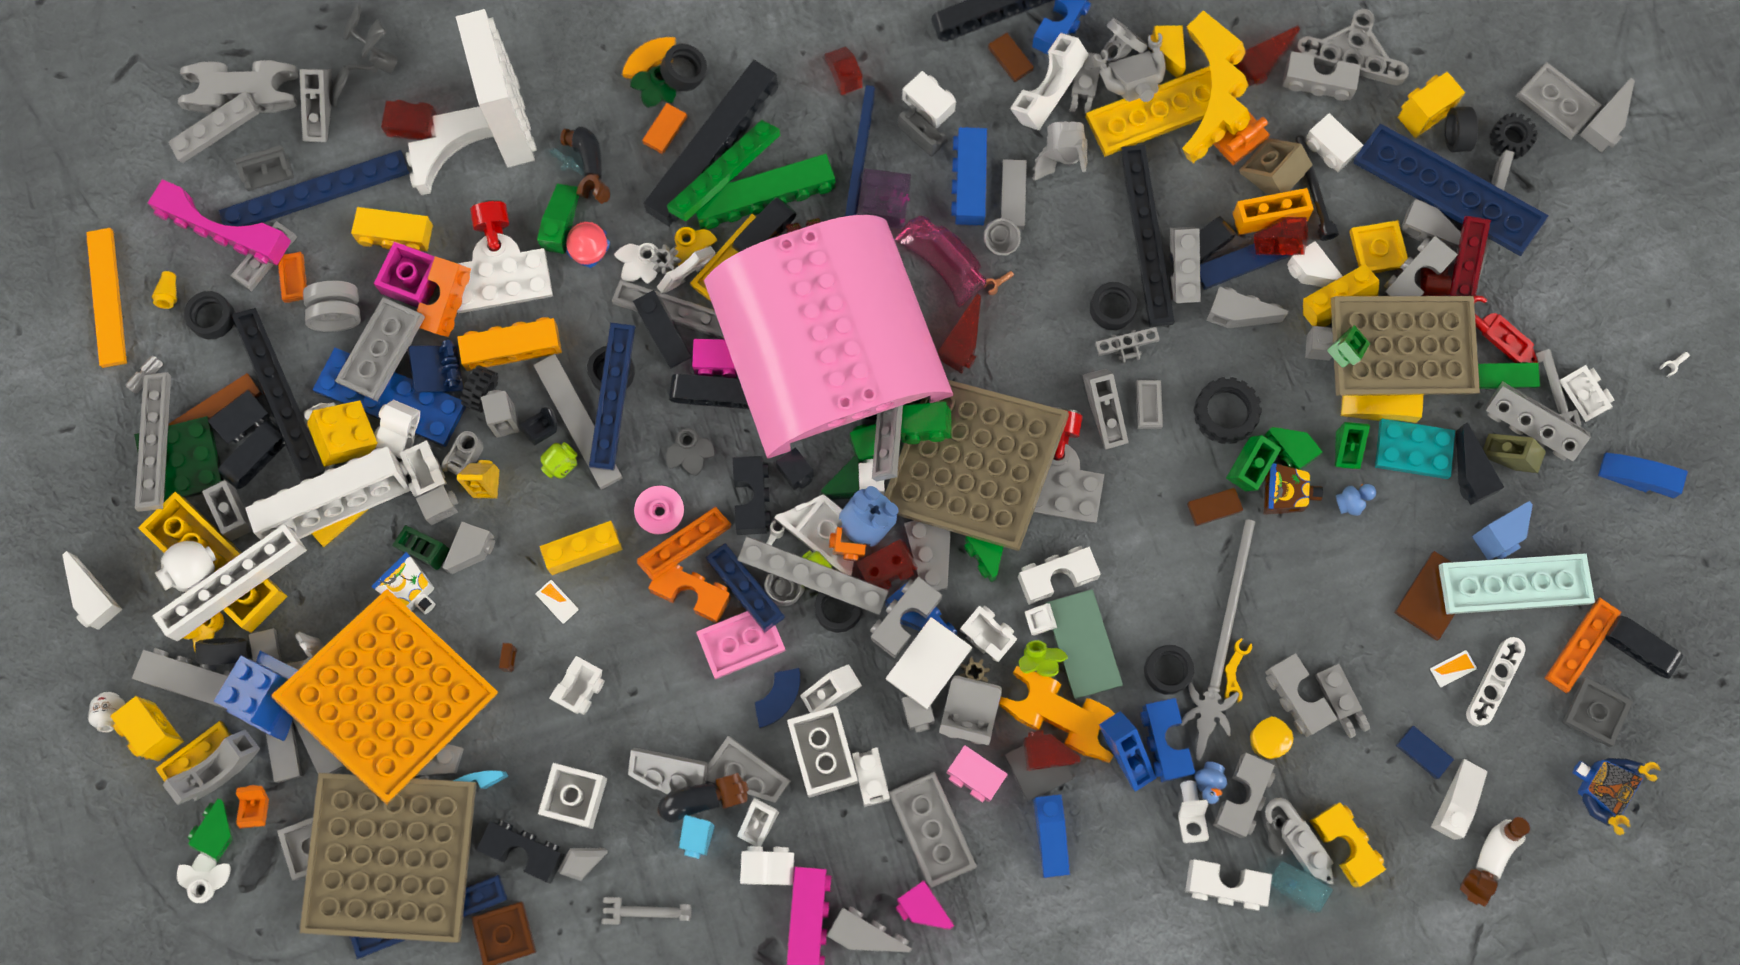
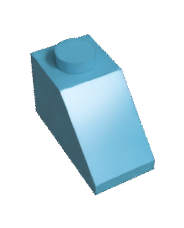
[679,815,715,859]

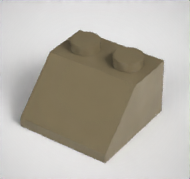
[1239,138,1312,195]

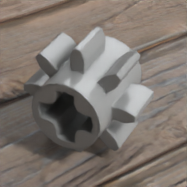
[650,244,682,275]

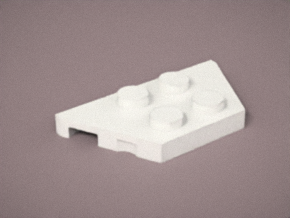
[774,494,856,576]

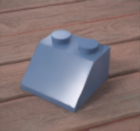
[1472,501,1533,560]

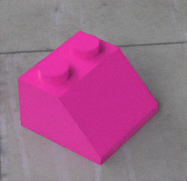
[896,881,954,930]

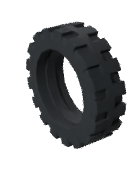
[1193,377,1262,444]

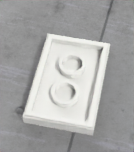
[886,617,972,710]

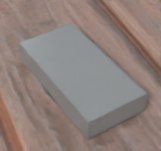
[1136,380,1163,429]

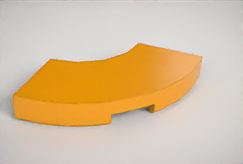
[622,37,676,79]

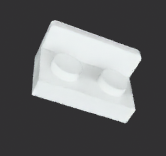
[1559,365,1615,422]

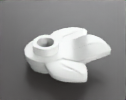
[614,243,658,284]
[177,853,230,903]

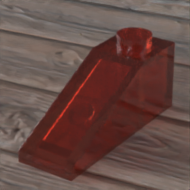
[1233,26,1300,87]
[938,294,981,374]

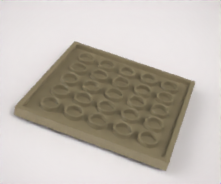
[884,380,1069,551]
[299,773,476,943]

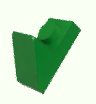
[1327,325,1370,368]

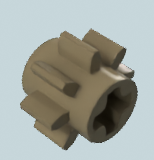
[959,657,990,683]

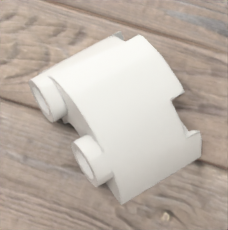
[399,440,447,497]
[960,606,1017,662]
[549,656,605,715]

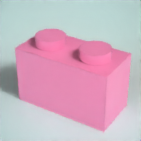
[947,745,1008,803]

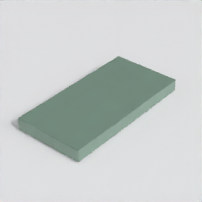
[1044,589,1123,700]

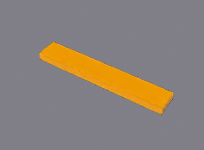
[86,228,127,368]

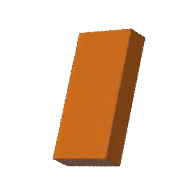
[642,103,687,154]
[278,252,307,303]

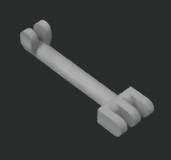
[1535,349,1581,427]
[602,897,692,925]

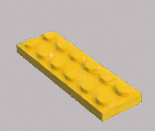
[1086,66,1212,157]

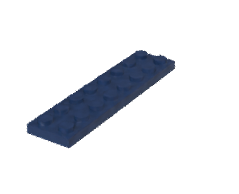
[1353,123,1549,257]

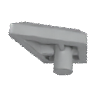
[558,848,608,881]

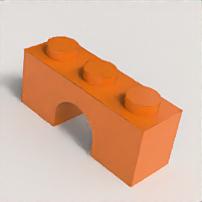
[417,256,471,337]
[648,564,731,624]

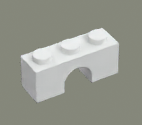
[1018,546,1101,605]
[1185,859,1272,911]

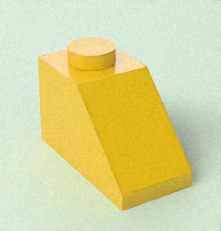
[1148,25,1186,78]

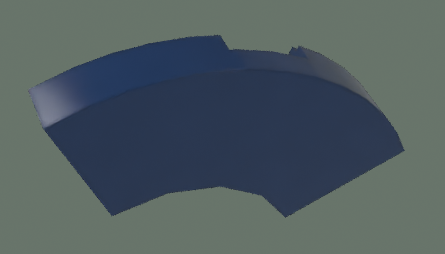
[755,668,800,728]

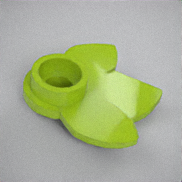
[1019,640,1068,677]

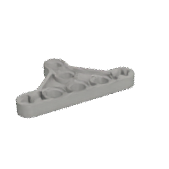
[1295,9,1409,86]

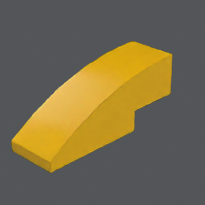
[1341,394,1424,423]

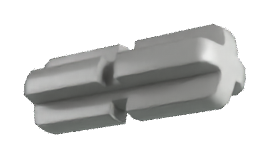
[125,355,163,394]

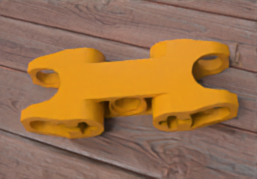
[998,666,1115,763]

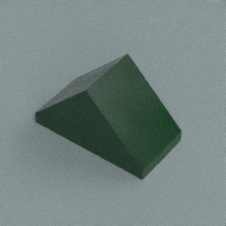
[821,456,859,500]

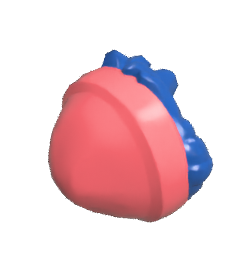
[566,222,610,268]

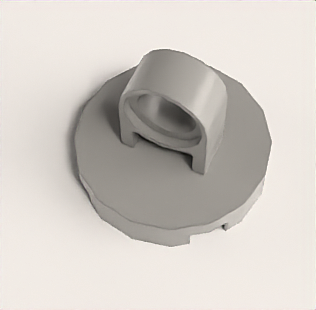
[1103,18,1148,63]

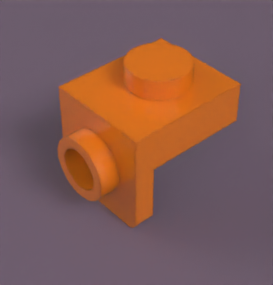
[829,527,866,561]
[236,785,269,828]

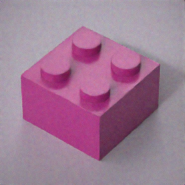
[374,242,437,308]

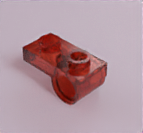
[1421,266,1451,296]

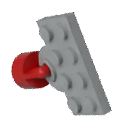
[1033,407,1105,524]

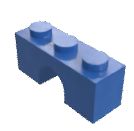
[1032,0,1091,55]
[1140,698,1195,782]

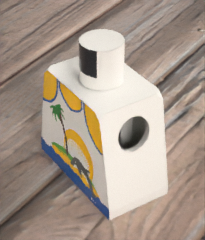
[371,552,435,614]

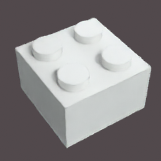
[538,763,607,829]

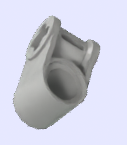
[441,431,483,475]

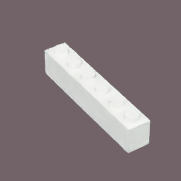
[153,524,307,641]

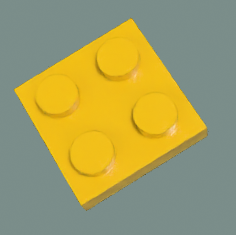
[1349,220,1408,273]

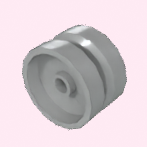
[303,281,361,332]

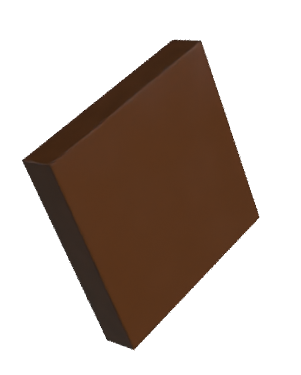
[471,901,536,965]

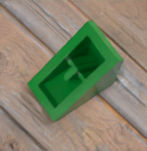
[1335,422,1370,469]

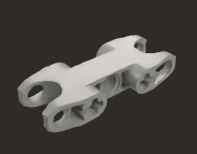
[178,60,299,114]

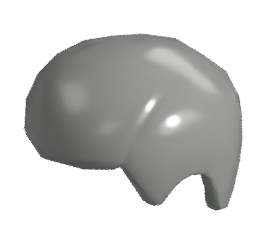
[984,218,1021,255]

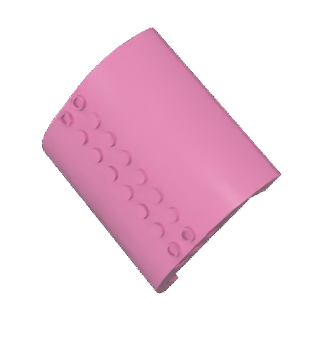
[704,215,953,459]

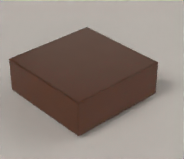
[499,643,517,672]

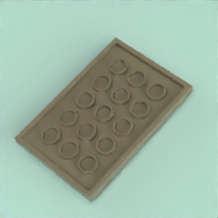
[1331,296,1480,396]

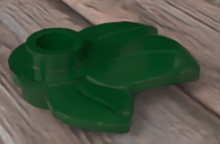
[630,66,676,108]

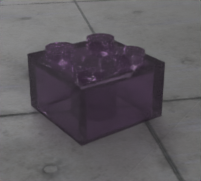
[858,168,911,229]

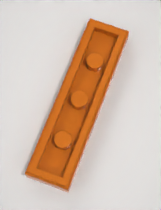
[637,507,731,581]
[1545,598,1621,693]

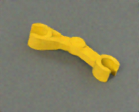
[1224,638,1252,702]

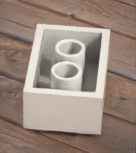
[787,706,858,798]

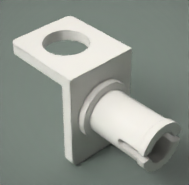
[1178,781,1209,843]

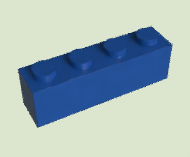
[951,127,987,225]

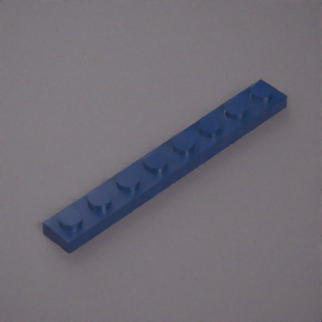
[219,150,410,227]

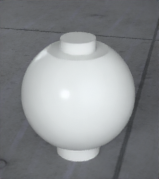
[155,541,216,592]

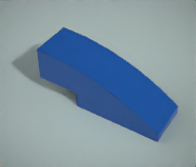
[1598,453,1688,498]

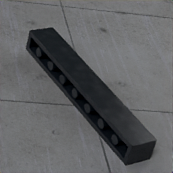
[644,59,778,227]

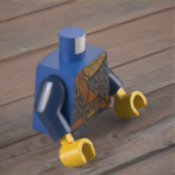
[1572,758,1660,835]

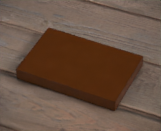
[1394,551,1455,641]

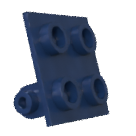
[408,340,463,392]

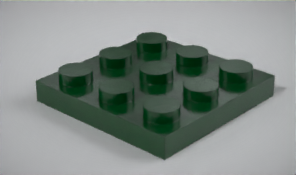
[134,416,224,502]

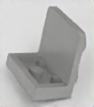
[939,676,1002,745]

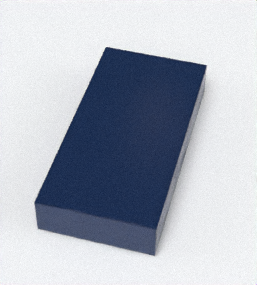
[1396,726,1454,779]

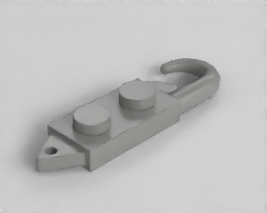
[1265,798,1334,885]

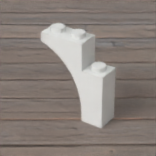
[406,106,493,195]

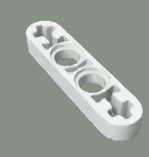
[1466,637,1526,727]

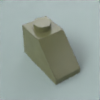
[1483,434,1546,473]

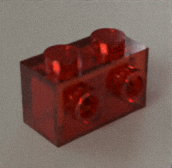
[381,100,437,140]
[856,539,918,590]

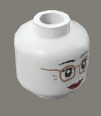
[88,692,125,732]

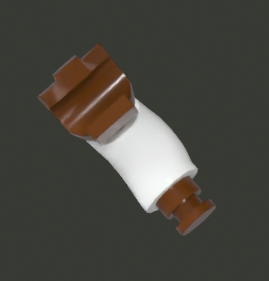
[1460,817,1530,907]

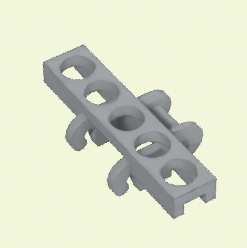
[1095,327,1160,364]

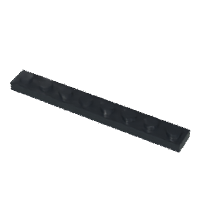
[1121,145,1175,327]
[232,307,325,482]

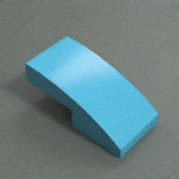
[453,771,509,789]

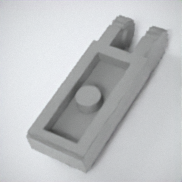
[1070,52,1102,114]
[1315,664,1370,738]

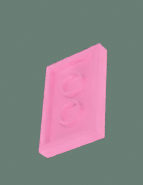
[697,611,786,680]

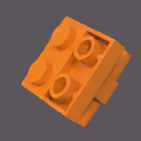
[1213,113,1270,166]

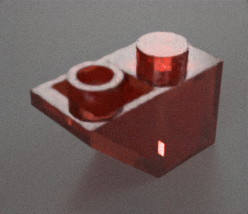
[1254,217,1309,255]

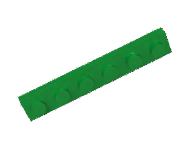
[667,120,780,221]

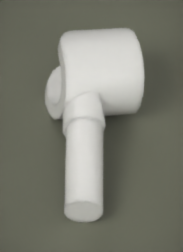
[1660,352,1690,377]
[766,520,785,545]

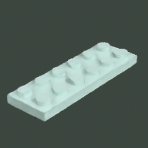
[1439,554,1595,614]

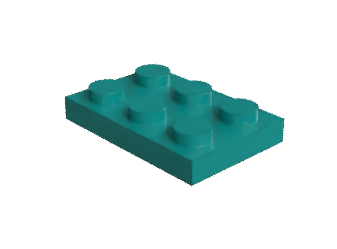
[1375,419,1455,479]

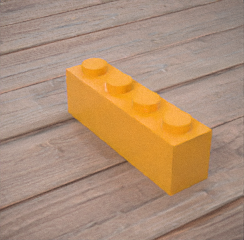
[457,317,562,371]

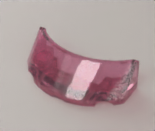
[894,215,986,308]

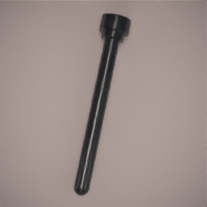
[1295,135,1339,241]

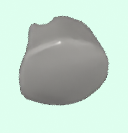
[764,573,805,606]

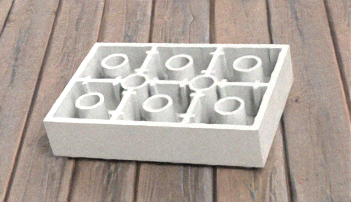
[456,9,537,167]

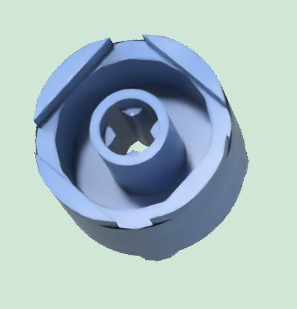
[839,486,899,547]

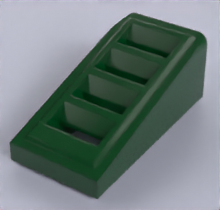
[392,525,450,570]

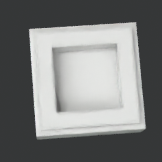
[1025,603,1057,635]

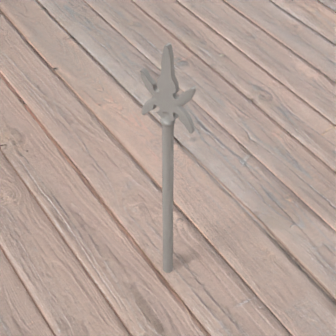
[1180,520,1255,761]

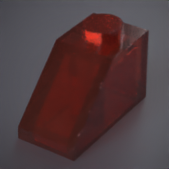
[824,47,863,95]
[1023,731,1081,771]

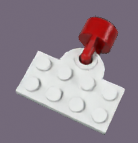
[457,200,553,313]

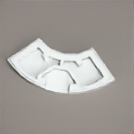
[657,246,716,293]

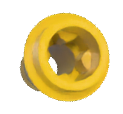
[152,271,177,309]

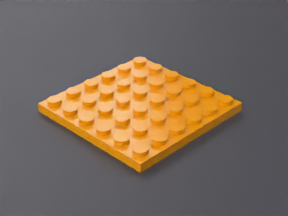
[272,589,498,805]

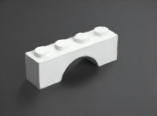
[1010,33,1089,130]

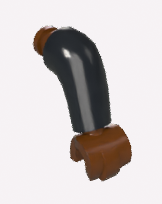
[560,126,610,204]
[658,773,749,822]

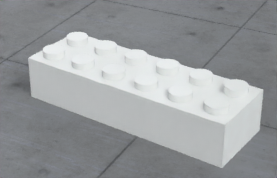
[245,446,411,540]

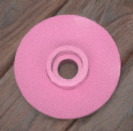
[634,486,684,534]

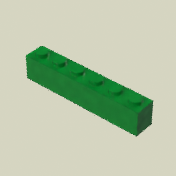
[695,154,836,229]

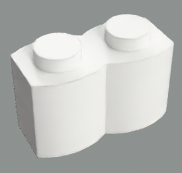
[374,400,420,459]
[740,846,794,885]

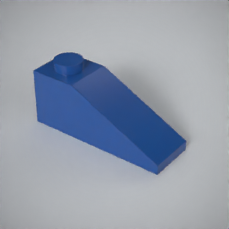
[1099,711,1156,792]
[1033,795,1070,878]

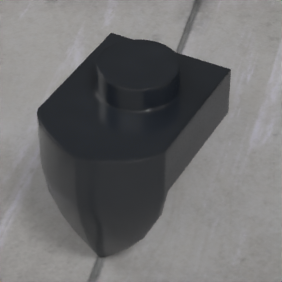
[520,407,557,446]

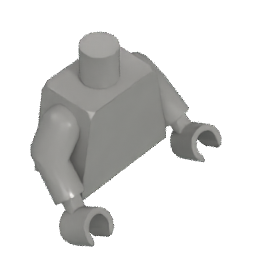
[1092,33,1166,102]

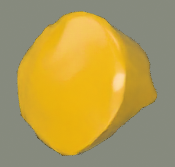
[1250,716,1294,760]

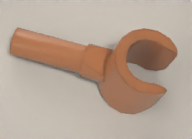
[983,271,1014,295]

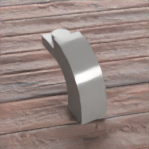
[163,729,260,805]

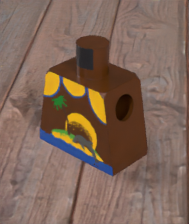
[1263,463,1323,515]

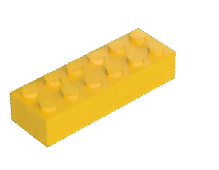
[138,492,288,633]

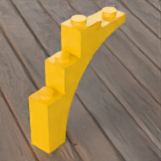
[1182,10,1251,163]

